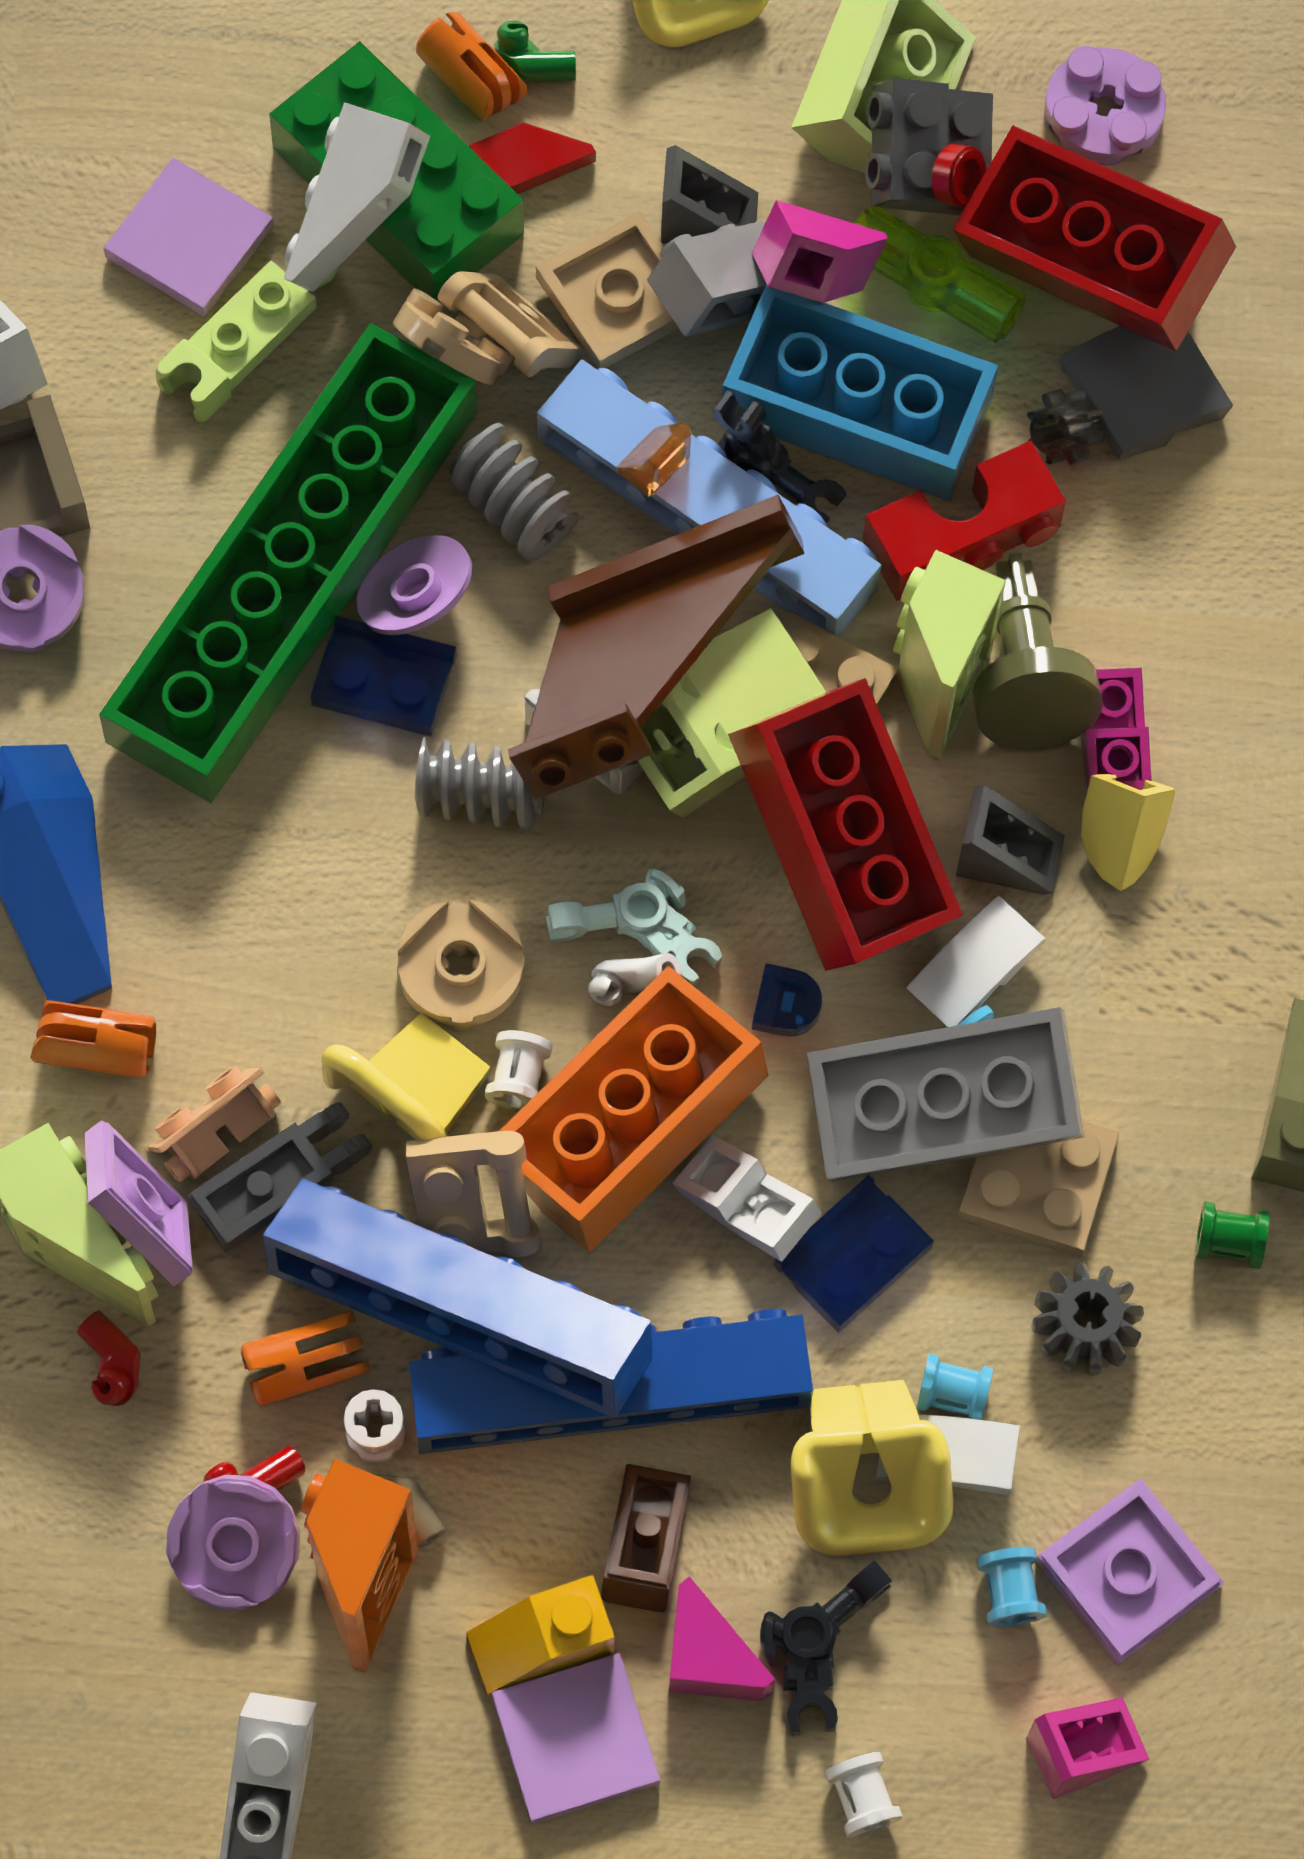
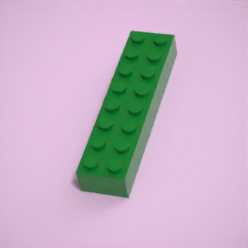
[99,322,477,804]

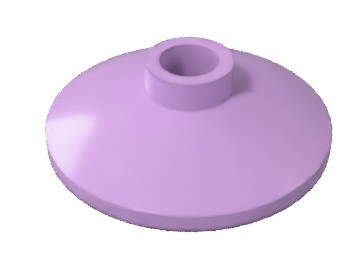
[356,535,472,635]

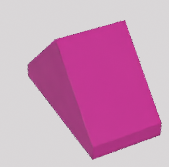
[668,1576,775,1701]
[1026,1697,1149,1799]

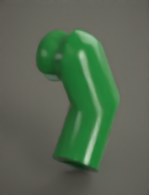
[494,21,576,82]

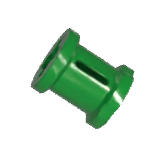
[1195,1201,1270,1269]

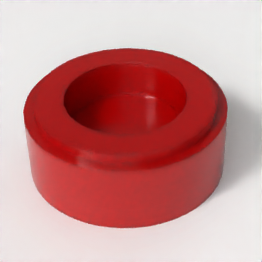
[932,144,986,208]

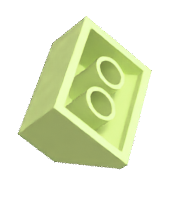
[791,0,976,173]
[893,550,1006,760]

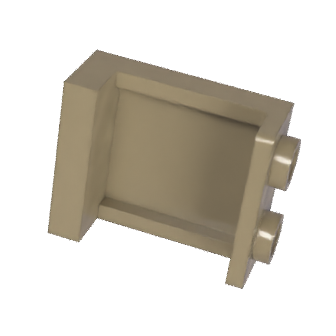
[0,395,90,537]

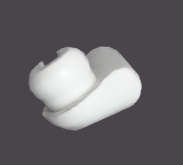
[588,953,682,1006]

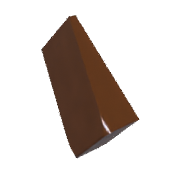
[601,1464,691,1612]

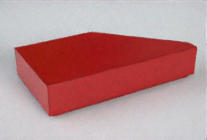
[469,123,596,194]

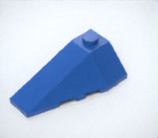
[0,744,112,1004]

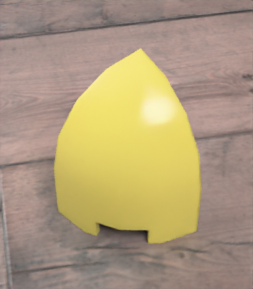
[1081,774,1176,891]

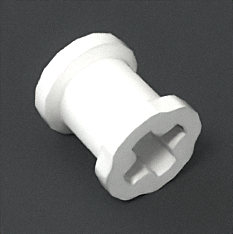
[484,1030,553,1111]
[344,1389,405,1464]
[824,1752,903,1838]

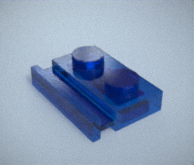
[310,615,457,737]
[774,1175,934,1333]

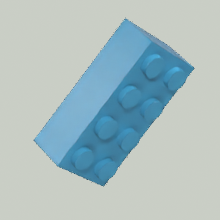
[722,283,999,501]

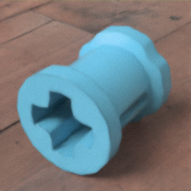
[916,1353,993,1420]
[977,1547,1047,1627]

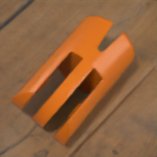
[416,12,527,122]
[30,1000,156,1078]
[241,1310,371,1406]

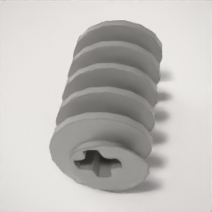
[449,422,579,561]
[415,737,545,830]

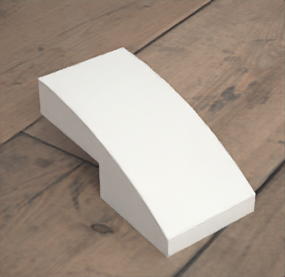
[906,896,1047,1027]
[672,1135,822,1262]
[875,1414,1020,1496]

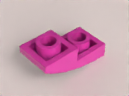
[1081,668,1152,790]

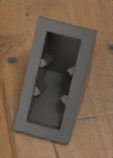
[661,145,759,244]
[956,784,1065,895]

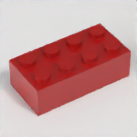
[952,125,1236,351]
[728,678,963,971]

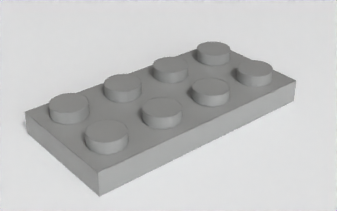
[807,1007,1085,1182]

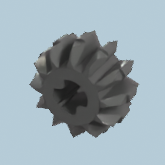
[1031,1262,1144,1376]

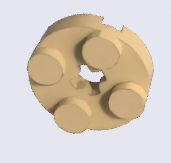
[392,288,514,385]
[397,900,525,1031]

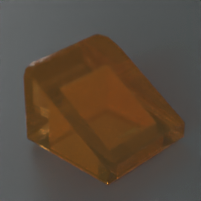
[617,423,691,497]

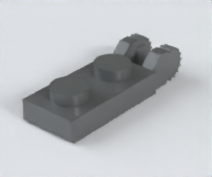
[188,1102,373,1253]

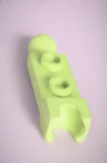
[155,261,338,422]

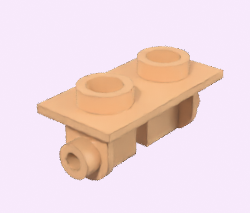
[147,1066,281,1183]

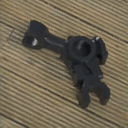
[713,390,847,524]
[760,1560,892,1736]

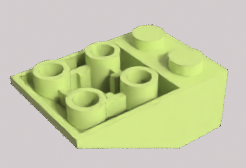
[637,608,826,818]
[0,1123,159,1327]

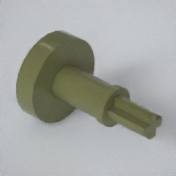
[973,553,1103,750]

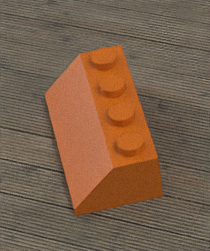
[499,966,769,1253]
[301,1458,418,1673]

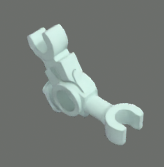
[546,869,723,987]

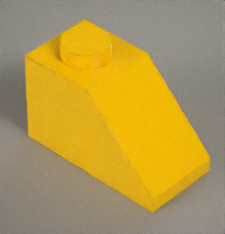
[466,1575,615,1697]

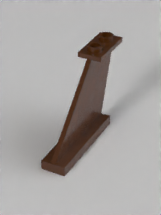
[508,495,805,800]

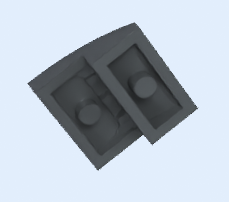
[1059,326,1233,460]

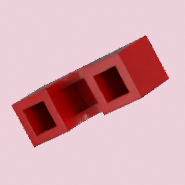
[863,440,1066,601]

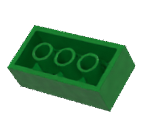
[269,41,524,303]

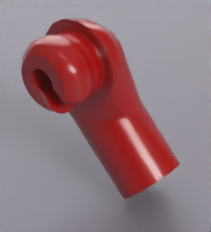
[77,1310,141,1406]
[203,1446,306,1491]

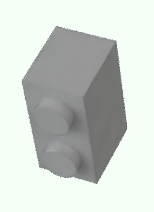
[647,221,766,337]

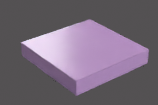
[103,158,274,318]
[85,1120,192,1287]
[1036,1478,1224,1666]
[492,1653,661,1825]

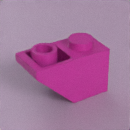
[752,200,888,303]

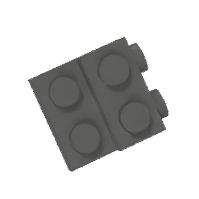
[865,78,993,216]

